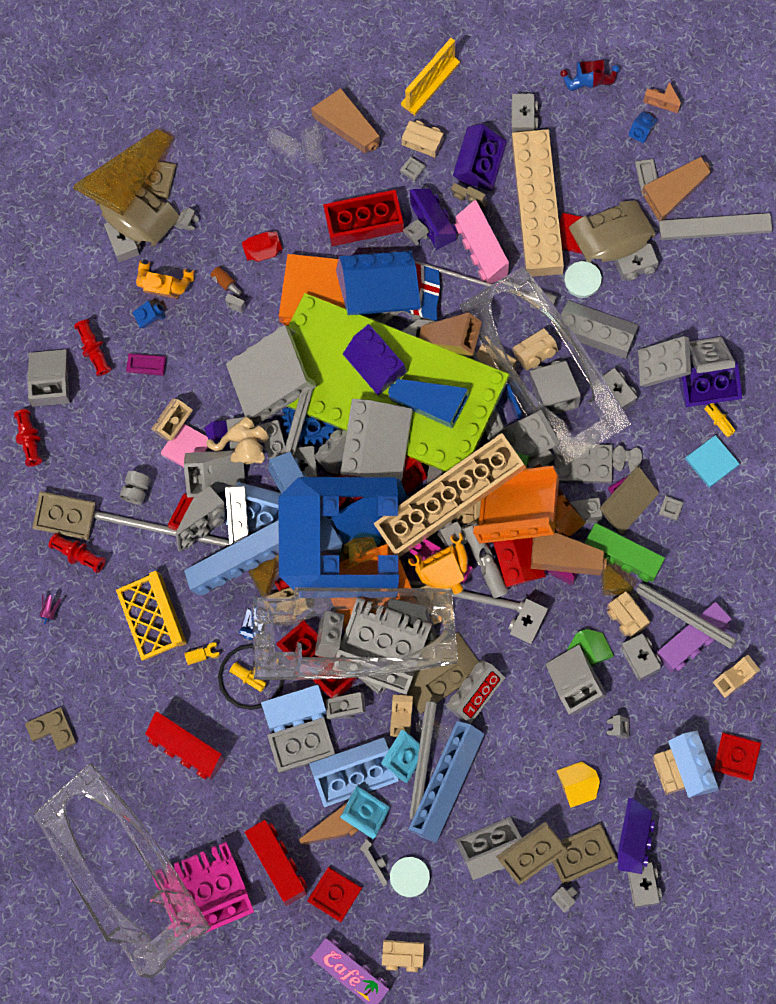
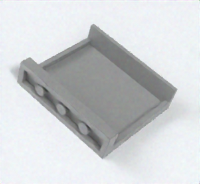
[226,325,317,425]

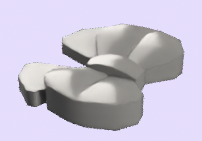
[612,445,642,473]

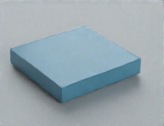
[685,435,740,488]
[381,730,420,783]
[340,786,390,839]

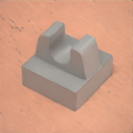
[174,207,199,231]
[403,219,429,245]
[607,715,629,739]
[551,887,578,913]

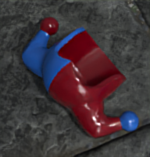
[560,60,620,91]

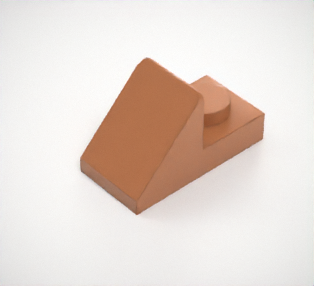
[643,82,681,113]

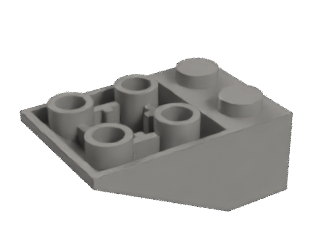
[27,349,70,407]
[184,450,245,498]
[176,486,225,552]
[546,645,608,715]

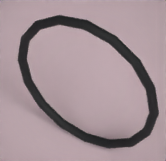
[218,644,285,710]

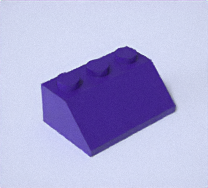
[453,124,507,190]
[410,188,458,250]
[343,324,407,396]
[679,360,743,407]
[618,798,655,874]

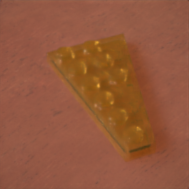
[73,129,173,216]

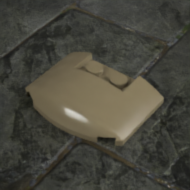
[95,174,179,247]
[569,201,655,262]
[407,633,479,715]

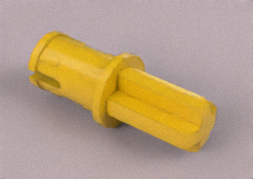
[704,403,735,437]
[230,662,266,692]

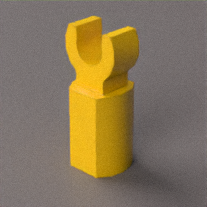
[184,643,220,665]

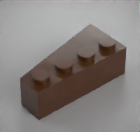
[534,463,586,537]

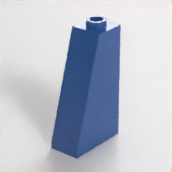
[388,379,470,429]

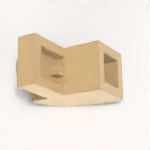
[713,655,760,698]
[390,694,413,737]

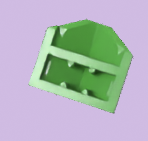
[567,629,614,667]

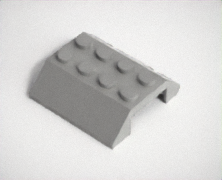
[332,597,432,695]

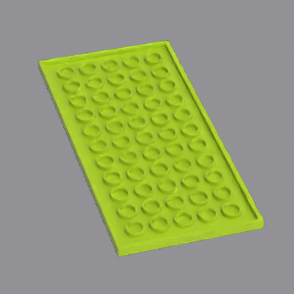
[286,293,510,472]

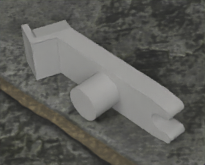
[360,839,387,887]

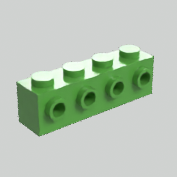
[585,523,665,583]

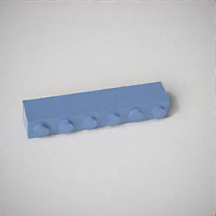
[268,452,343,555]
[184,521,279,596]
[408,721,484,843]

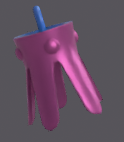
[39,595,61,625]

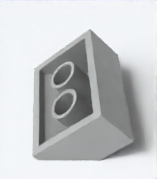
[455,817,522,880]

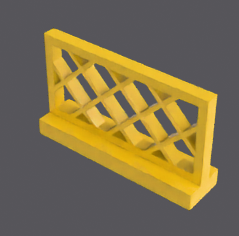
[401,38,460,116]
[116,571,187,661]

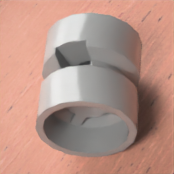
[119,471,151,505]

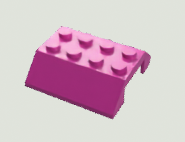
[151,842,254,944]

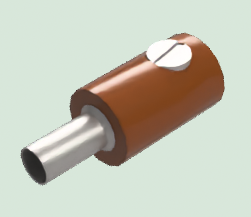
[210,266,242,297]

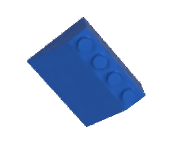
[336,251,421,315]
[331,478,408,558]

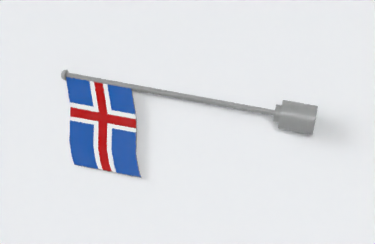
[400,260,557,321]

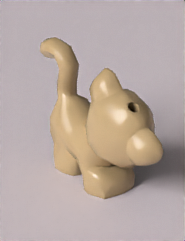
[206,417,269,464]

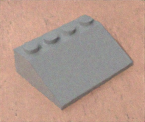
[340,399,413,483]

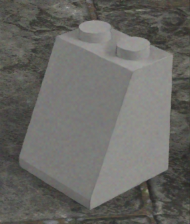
[529,361,581,417]

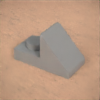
[325,692,366,719]

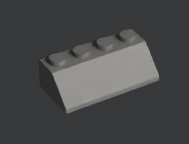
[555,301,639,359]

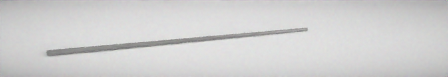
[94,511,520,610]

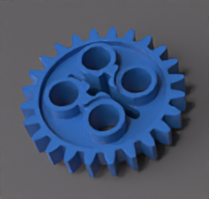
[282,407,339,447]

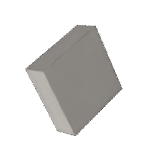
[400,156,426,182]
[225,294,246,313]
[659,496,684,521]

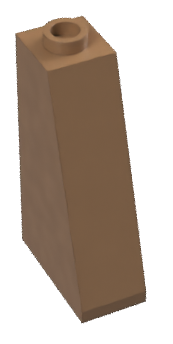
[311,88,380,153]
[642,157,710,221]
[419,312,482,356]
[531,533,607,576]

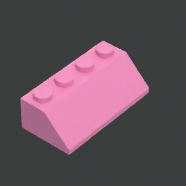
[454,200,509,284]

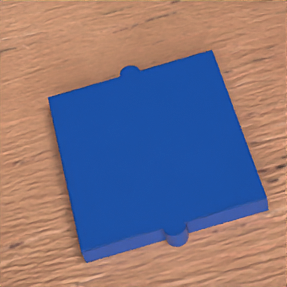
[505,383,522,421]

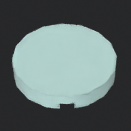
[564,261,602,298]
[390,857,430,898]

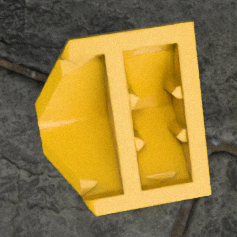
[557,762,600,808]

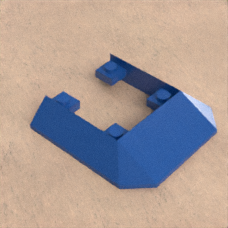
[278,477,399,596]

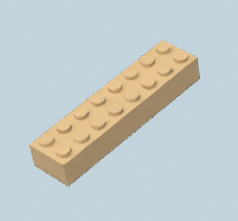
[512,129,564,277]
[373,433,526,558]

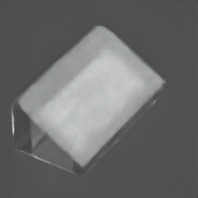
[300,125,324,165]
[266,127,303,161]
[414,713,454,745]

